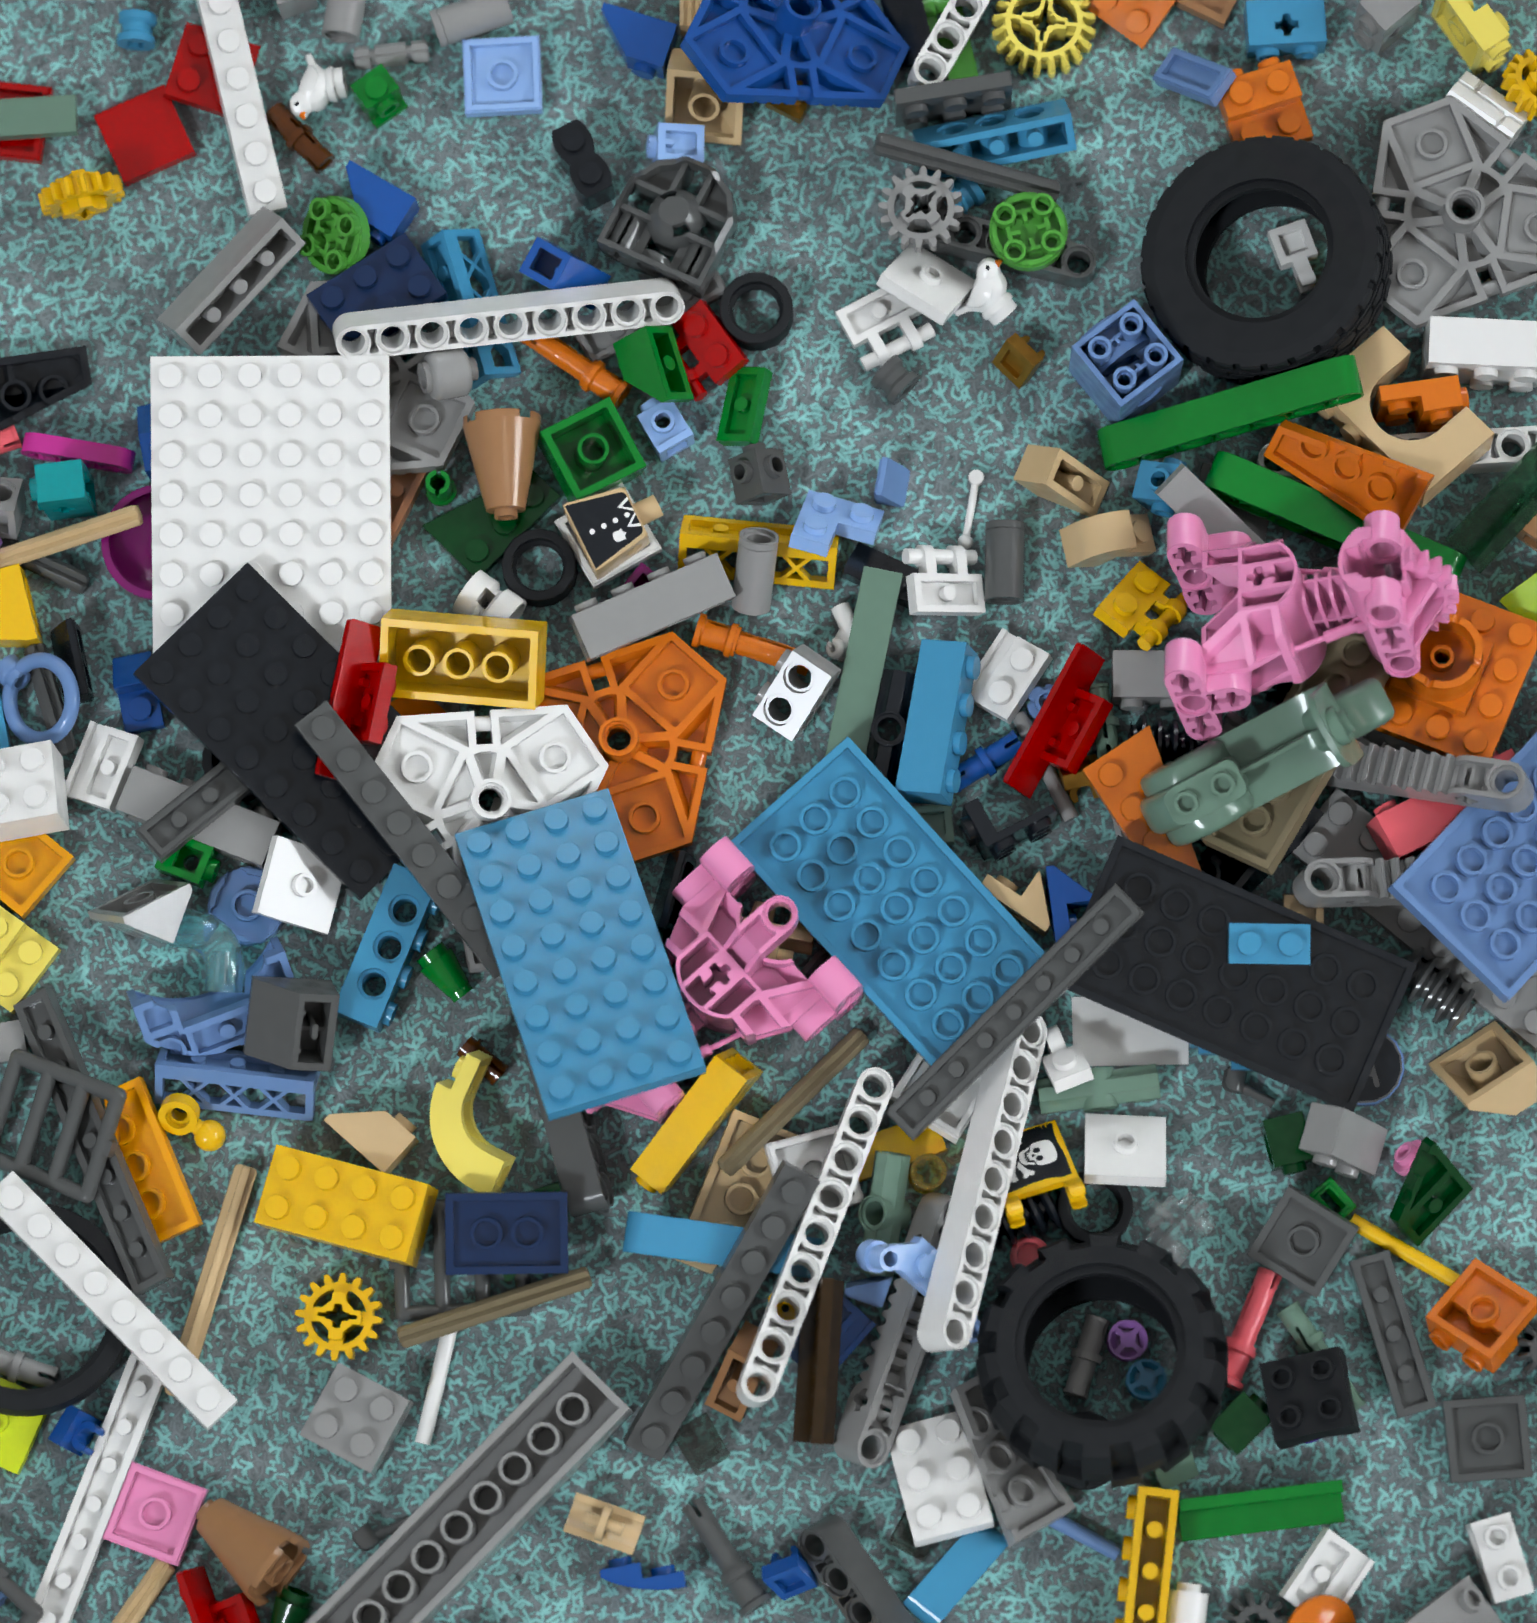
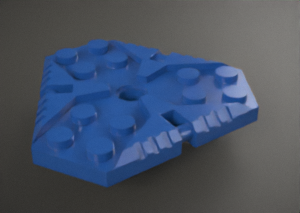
[680,0,910,108]

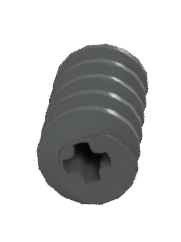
[1407,946,1476,1035]

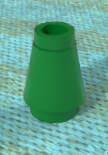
[417,942,473,1003]

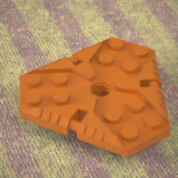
[506,631,727,864]

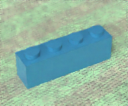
[895,639,981,806]

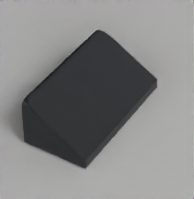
[881,0,930,70]
[841,542,919,609]
[50,618,95,704]
[652,850,697,935]

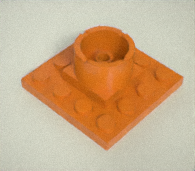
[1375,593,1537,758]

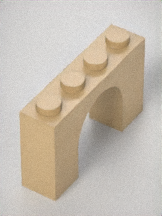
[1317,326,1494,508]

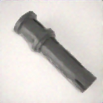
[681,1496,773,1617]

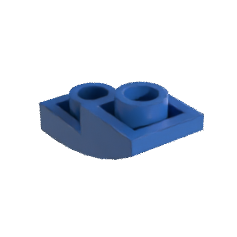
[599,1556,688,1590]

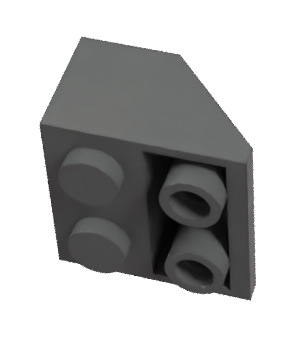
[243,976,340,1072]

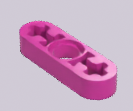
[21,432,136,474]

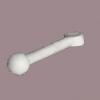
[958,470,984,549]

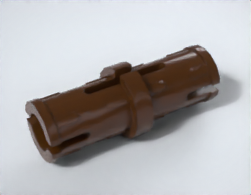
[266,102,335,174]

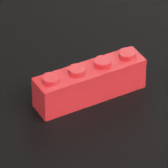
[1366,748,1515,860]

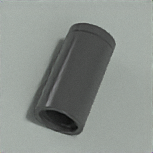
[984,519,1025,605]

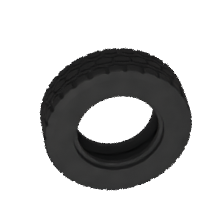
[1140,135,1393,385]

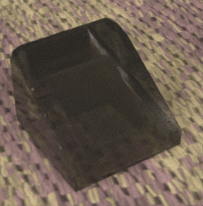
[674,1413,730,1476]
[887,1511,934,1562]

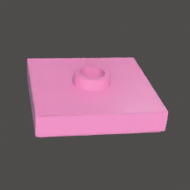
[102,1461,209,1567]

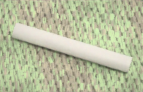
[415,1331,458,1446]

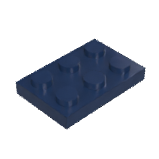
[306,233,448,341]
[445,1191,568,1275]

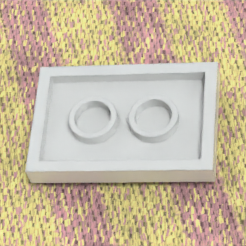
[890,1411,995,1548]

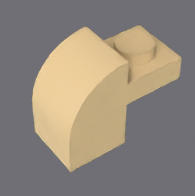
[1059,510,1156,568]

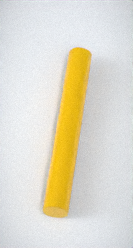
[1350,1213,1460,1287]

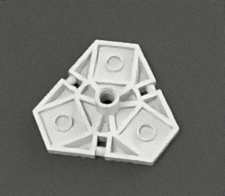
[375,705,609,879]

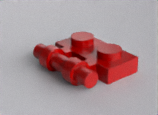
[672,299,749,402]

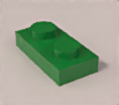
[716,367,773,446]

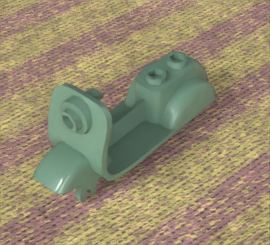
[1139,678,1394,846]

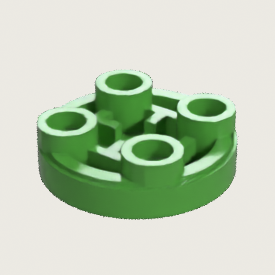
[989,192,1068,271]
[299,196,370,274]

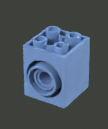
[1068,299,1184,424]

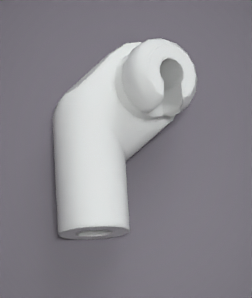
[826,602,854,661]

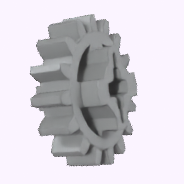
[878,166,964,253]

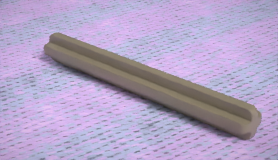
[717,1027,869,1176]
[397,1267,592,1348]

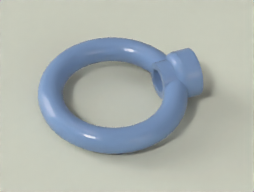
[0,652,80,744]

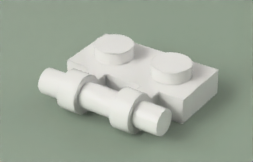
[835,288,936,372]
[902,545,986,616]

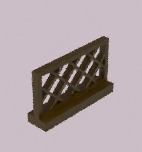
[792,1277,844,1445]

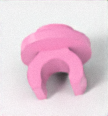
[1393,1140,1422,1176]

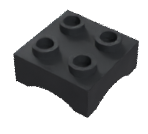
[1259,1346,1360,1450]

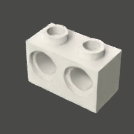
[1465,1512,1535,1604]

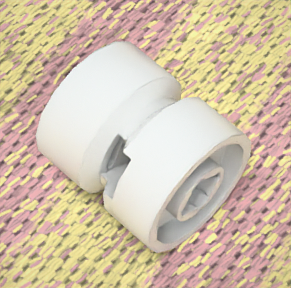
[452,570,527,619]

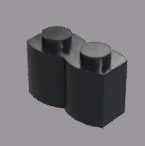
[552,119,615,211]

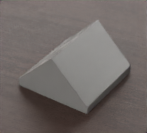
[88,879,193,944]

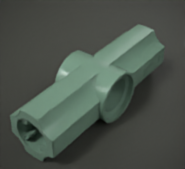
[1036,1064,1161,1115]
[858,1150,911,1277]

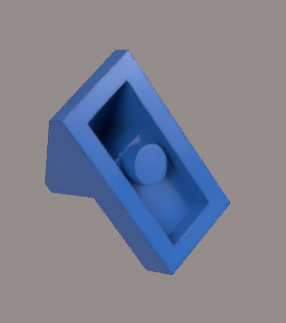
[112,651,166,734]
[1044,865,1092,944]

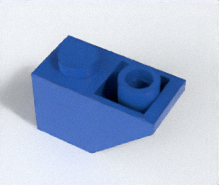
[519,237,612,310]

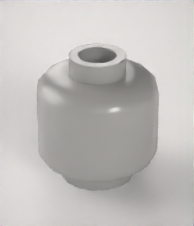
[417,348,479,401]

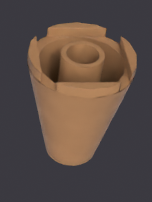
[463,408,541,521]
[196,1498,310,1606]

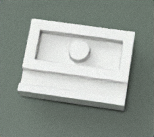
[971,628,1053,724]
[65,720,145,813]
[1278,1527,1375,1608]

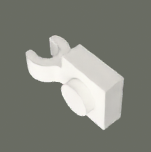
[1267,218,1318,294]
[1042,1024,1094,1094]

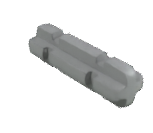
[353,40,430,70]

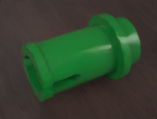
[425,470,457,507]

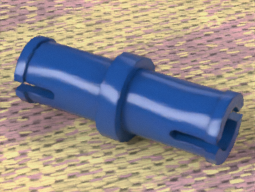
[958,730,1022,793]

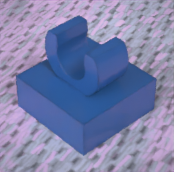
[48,1405,105,1457]
[761,1545,818,1600]

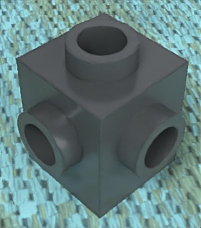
[728,443,791,506]

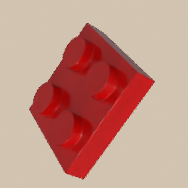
[163,22,261,117]

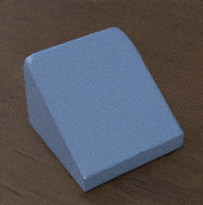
[874,457,910,507]
[844,1276,892,1308]

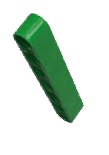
[1097,355,1364,471]
[1204,451,1467,581]

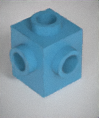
[1132,458,1199,518]

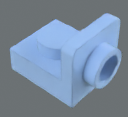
[646,122,705,163]

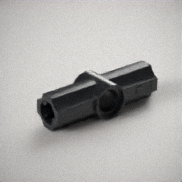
[867,669,915,787]

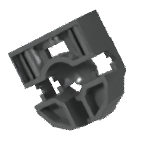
[596,156,738,299]

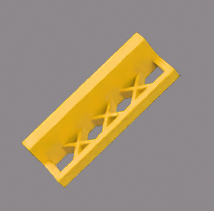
[678,515,840,590]

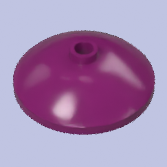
[101,485,152,601]

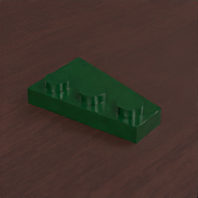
[422,470,561,576]

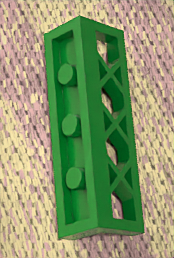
[1177,1480,1345,1542]

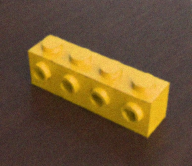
[1114,1486,1180,1623]

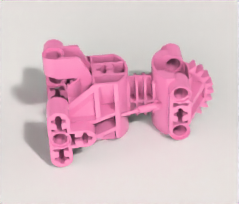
[1164,510,1459,741]
[585,836,863,1125]

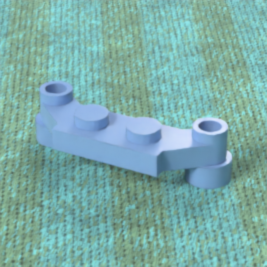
[856,1236,980,1343]

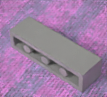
[157,207,306,356]
[568,550,736,663]
[115,764,285,869]

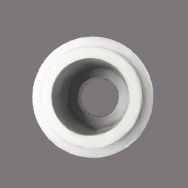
[1166,1582,1209,1623]

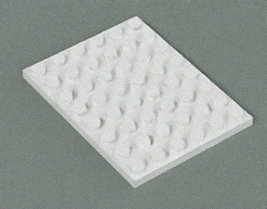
[150,355,392,662]

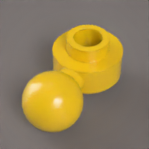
[158,1093,226,1152]

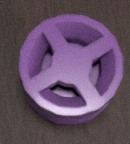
[1106,1319,1148,1362]

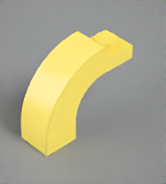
[429,1050,516,1192]

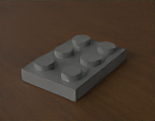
[894,70,1013,130]

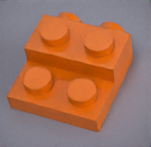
[1218,57,1314,142]
[1372,375,1469,433]
[1425,1258,1537,1374]

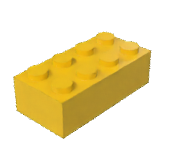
[379,608,548,710]
[254,1144,439,1268]

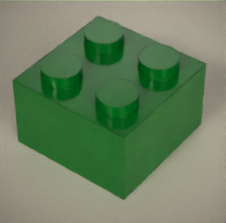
[538,396,647,502]

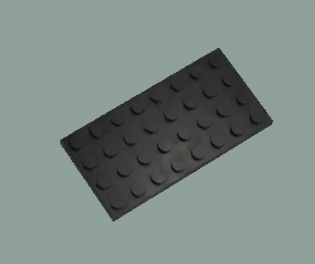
[133,562,401,901]
[1068,835,1417,1112]

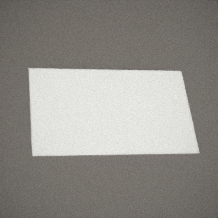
[1071,997,1189,1066]

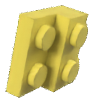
[1431,0,1512,76]
[0,906,61,1014]

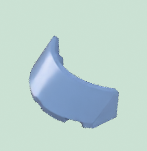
[126,936,294,1056]

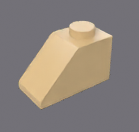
[1013,444,1110,517]
[324,1111,419,1174]

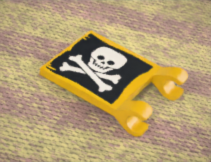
[1004,1120,1088,1229]

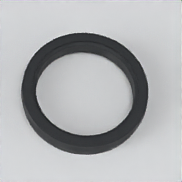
[0,1203,134,1417]

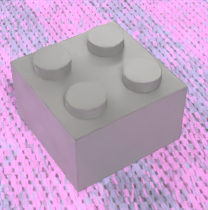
[299,1362,414,1475]

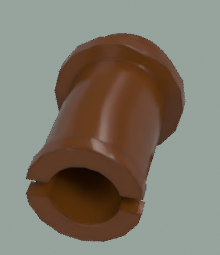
[456,1036,509,1086]

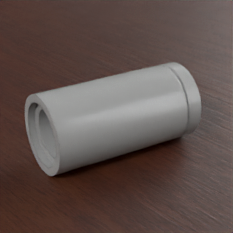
[321,0,366,44]
[429,0,514,48]
[731,527,779,616]

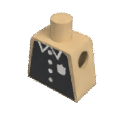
[563,487,664,580]

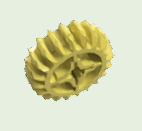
[991,0,1096,79]

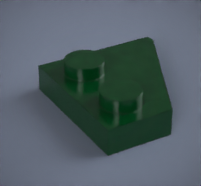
[1389,1137,1473,1247]

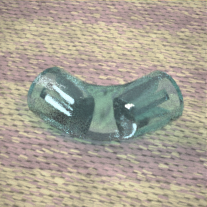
[168,909,246,993]

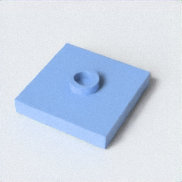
[462,35,543,118]

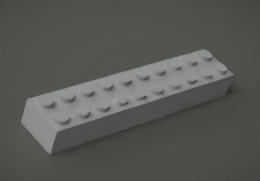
[306,1351,634,1623]

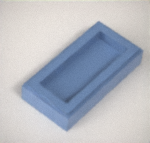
[1152,47,1237,108]

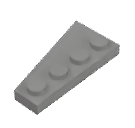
[950,1375,1076,1548]

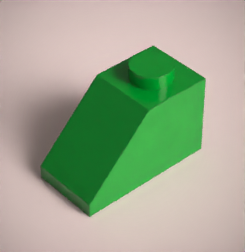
[613,326,694,403]

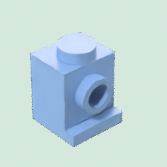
[636,398,695,462]

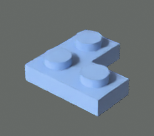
[788,490,884,557]

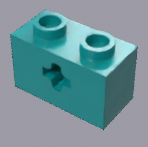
[29,459,98,521]

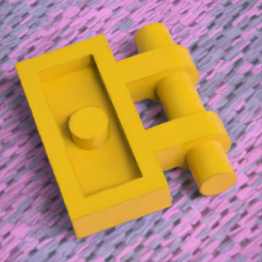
[1093,561,1188,651]

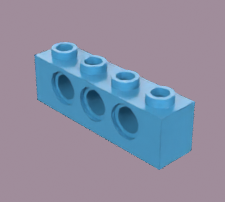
[912,98,1077,178]
[337,863,439,1033]

